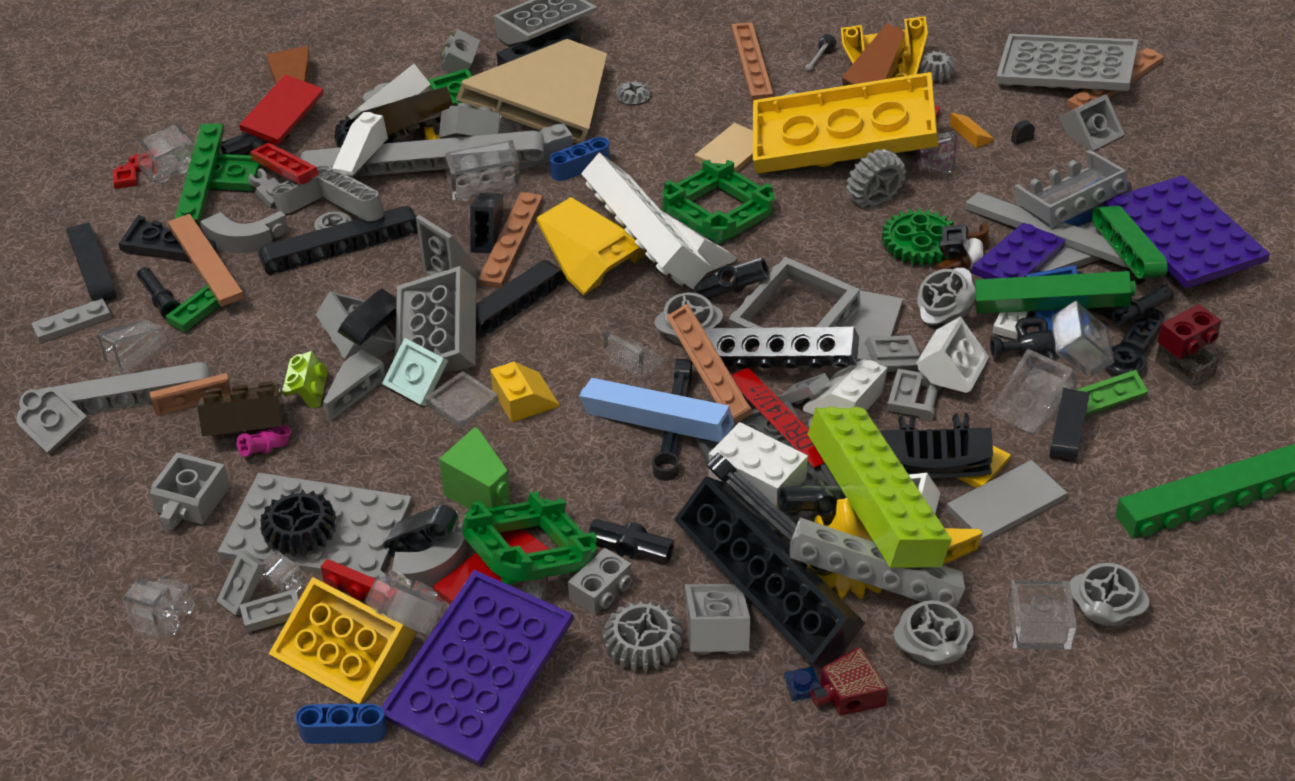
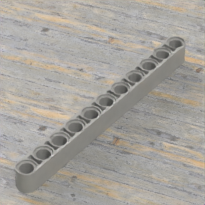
[300,131,544,177]

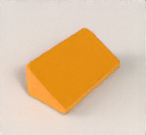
[950,113,994,148]

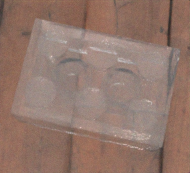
[445,140,519,201]

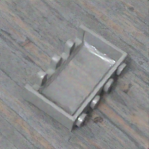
[1015,150,1127,228]

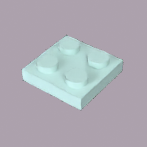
[382,338,448,406]

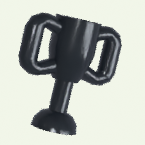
[990,316,1057,372]

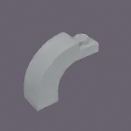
[200,211,289,253]
[392,511,468,591]

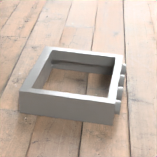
[729,257,861,370]

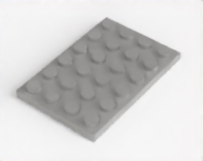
[996,34,1138,92]
[218,472,412,580]

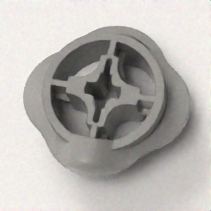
[917,268,976,325]
[655,292,723,344]
[1068,563,1149,626]
[893,600,974,665]

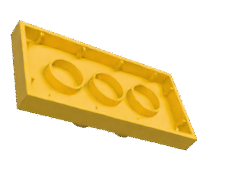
[753,72,939,174]

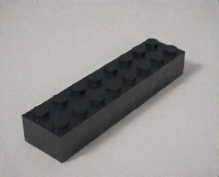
[674,476,865,667]

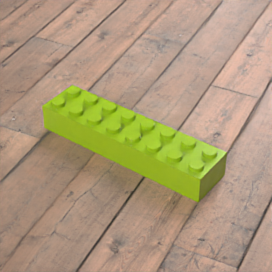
[808,406,952,568]

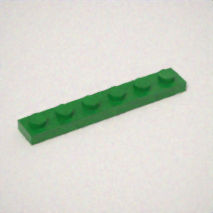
[175,123,225,226]

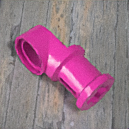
[237,424,291,457]

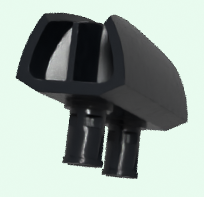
[881,413,993,478]

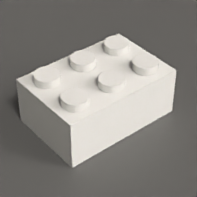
[709,422,808,508]

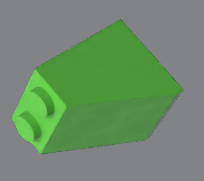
[439,427,511,510]

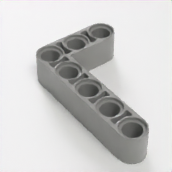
[271,165,384,221]

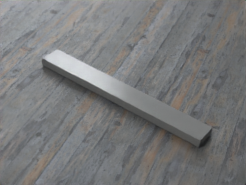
[965,192,1130,269]

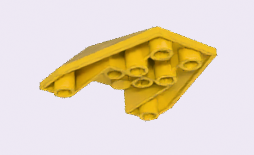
[841,16,928,78]
[536,197,647,296]

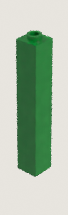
[975,271,1136,314]

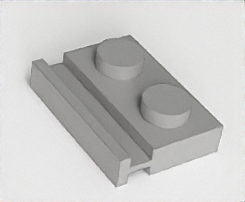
[864,335,920,372]

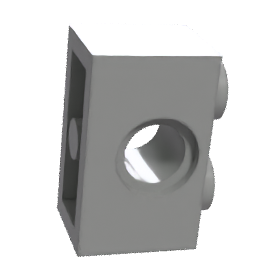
[440,29,480,73]

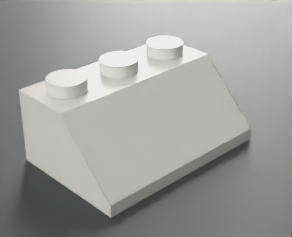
[916,317,989,393]
[803,359,887,415]

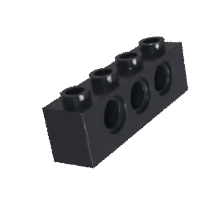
[496,24,581,66]

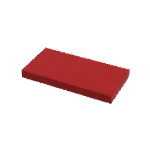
[239,74,324,145]
[433,529,550,604]

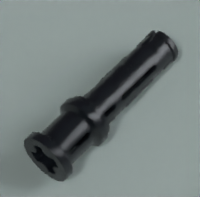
[137,267,181,319]

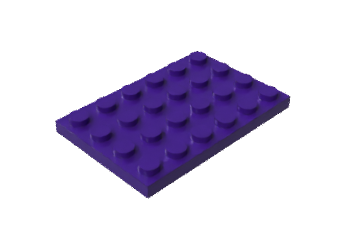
[1102,175,1270,288]
[381,570,574,767]

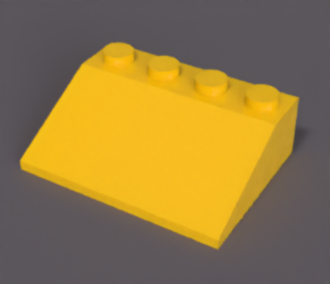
[269,577,417,704]

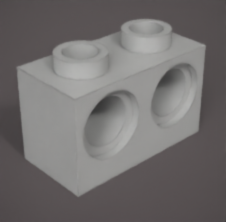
[568,548,632,615]

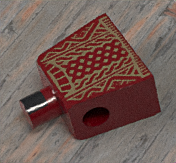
[810,647,888,716]

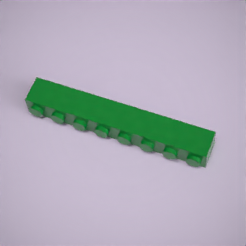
[1115,444,1295,539]

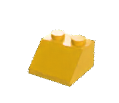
[490,362,559,423]

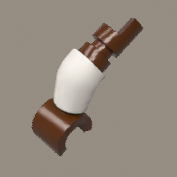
[934,223,989,271]

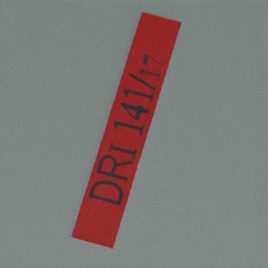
[731,368,825,468]

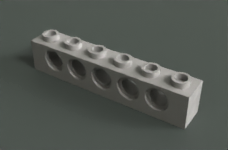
[790,518,965,609]

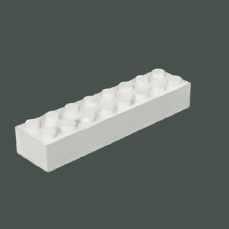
[581,153,712,289]

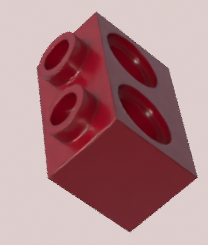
[1157,304,1221,360]

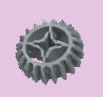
[846,149,906,208]
[603,599,683,673]

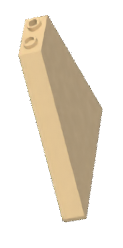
[456,39,607,144]

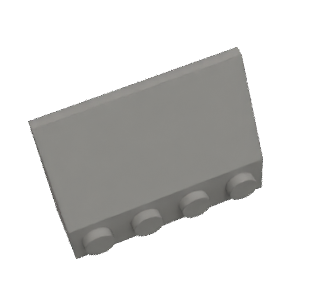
[494,0,598,45]
[395,266,476,372]

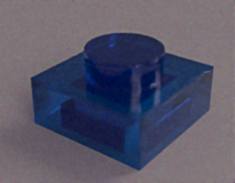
[784,667,820,702]

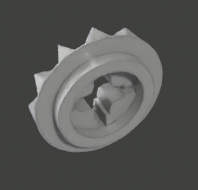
[616,80,651,104]
[314,211,352,230]

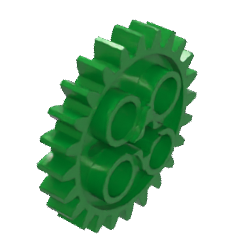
[881,208,954,266]

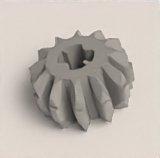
[919,51,955,84]

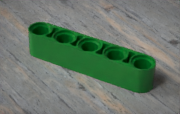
[1092,206,1167,279]

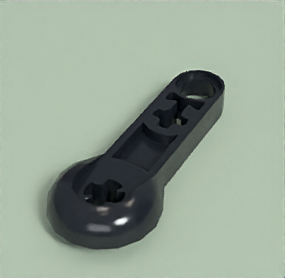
[1102,308,1165,376]

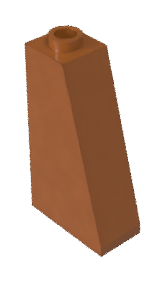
[842,23,906,86]
[266,45,311,85]

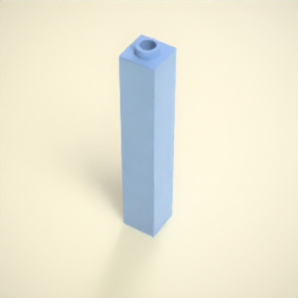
[579,378,734,442]

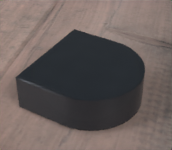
[1011,120,1035,145]

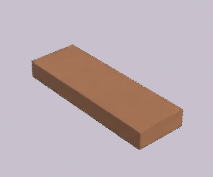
[150,373,231,416]

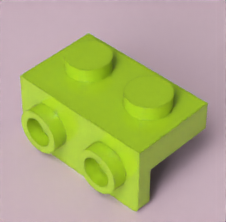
[282,351,328,408]

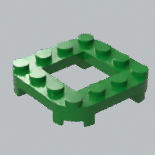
[662,159,775,244]
[462,492,597,585]

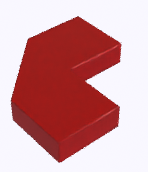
[113,151,159,189]

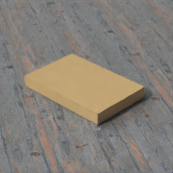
[695,123,753,172]

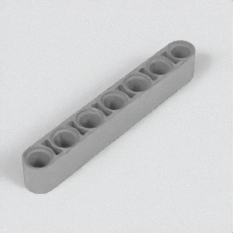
[38,362,211,415]

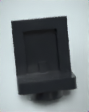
[939,224,968,258]

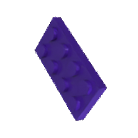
[972,222,1065,279]

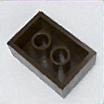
[373,86,454,139]
[197,381,285,437]

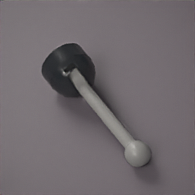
[805,34,837,72]

